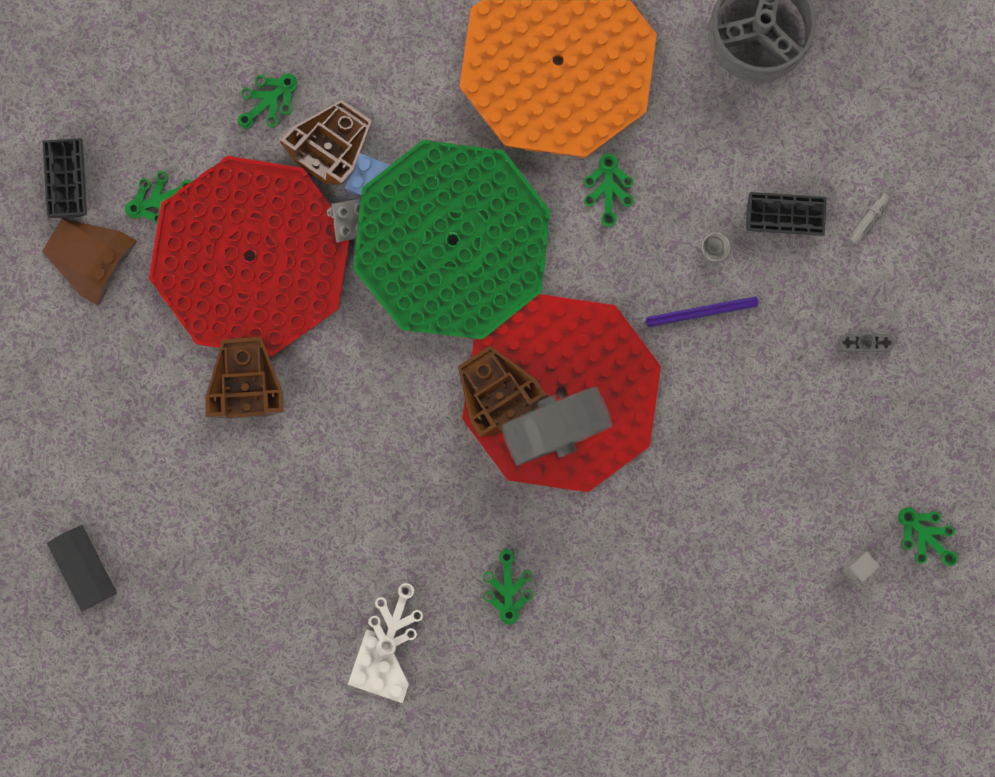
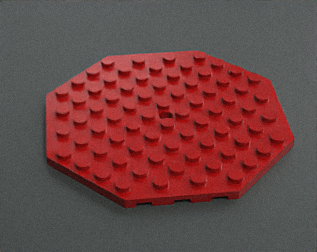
[149,156,350,357]
[462,294,661,492]

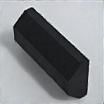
[42,138,87,219]
[746,192,827,236]
[47,525,117,612]

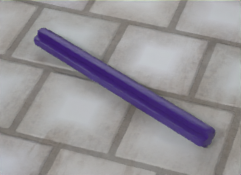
[646,296,758,327]

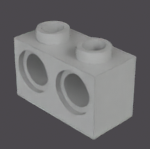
[841,550,880,582]

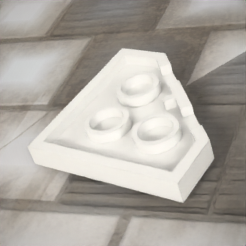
[348,629,409,703]

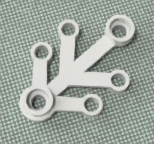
[368,583,423,656]

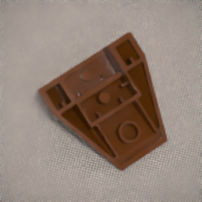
[280,99,372,185]
[42,219,137,306]
[205,337,284,419]
[458,346,546,438]

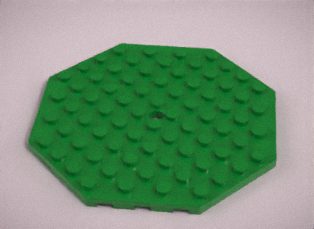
[353,140,551,339]

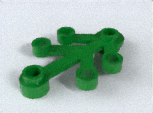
[238,73,298,129]
[584,153,634,227]
[125,171,192,224]
[898,507,958,566]
[483,549,533,625]

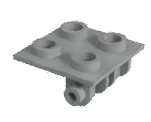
[327,198,361,242]

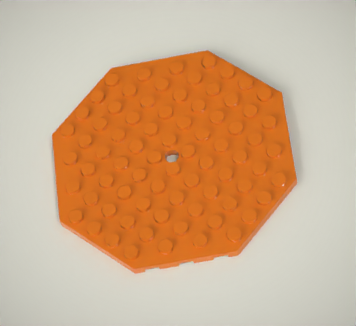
[459,0,657,159]

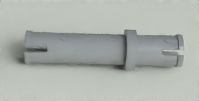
[847,192,892,246]

